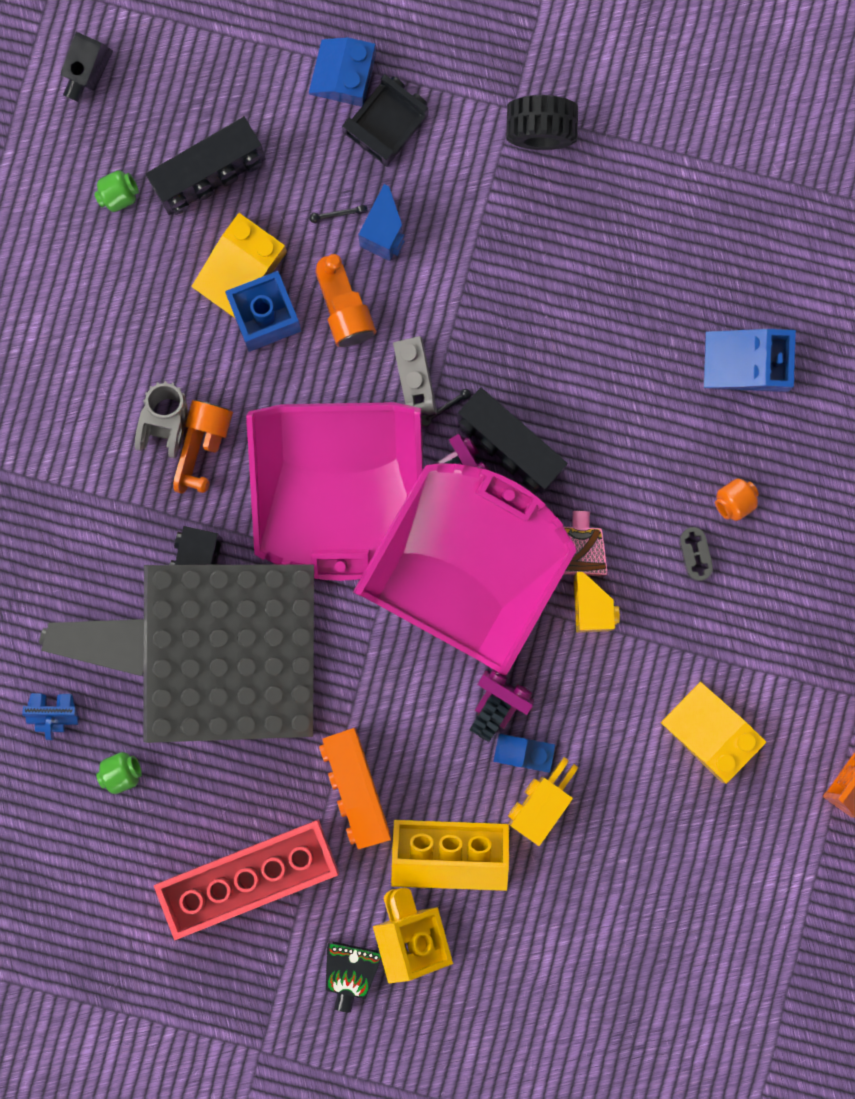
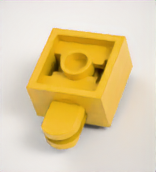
[508,757,578,846]
[373,888,453,983]

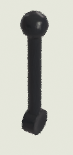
[309,205,368,223]
[422,389,471,427]

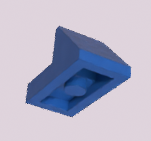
[493,734,555,773]

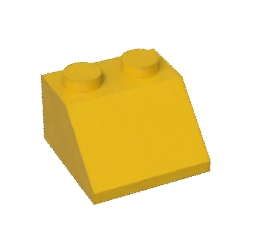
[573,572,620,633]

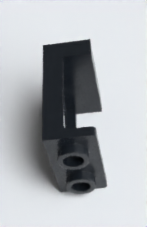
[342,74,429,167]

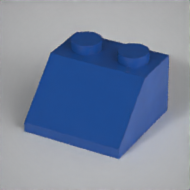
[309,37,376,107]
[358,184,405,261]
[225,271,301,352]

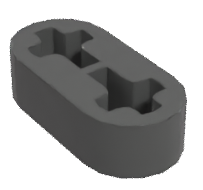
[679,527,713,581]

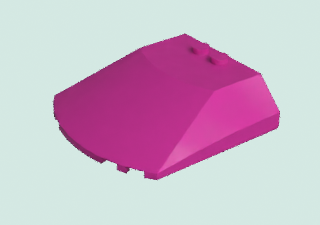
[246,402,423,581]
[353,463,577,677]

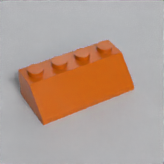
[319,728,391,849]

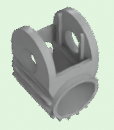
[135,381,188,459]

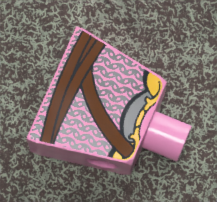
[563,511,607,577]

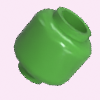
[94,170,139,212]
[96,752,142,794]

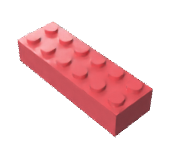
[154,819,339,941]

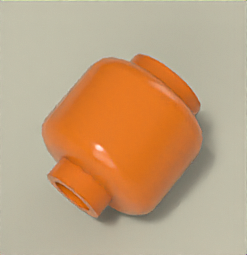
[715,478,759,521]

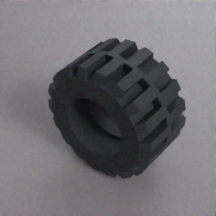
[506,95,578,150]

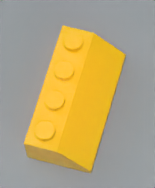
[391,820,509,891]

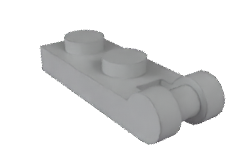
[393,336,437,415]

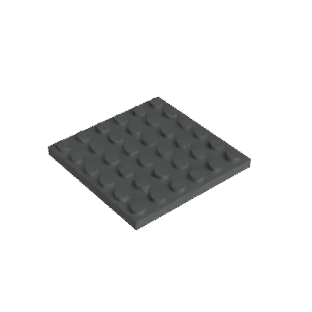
[143,564,314,743]

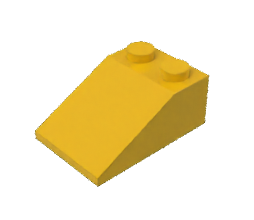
[191,213,287,318]
[660,682,766,784]

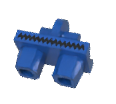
[22,693,79,740]

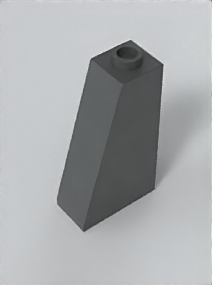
[39,619,144,676]

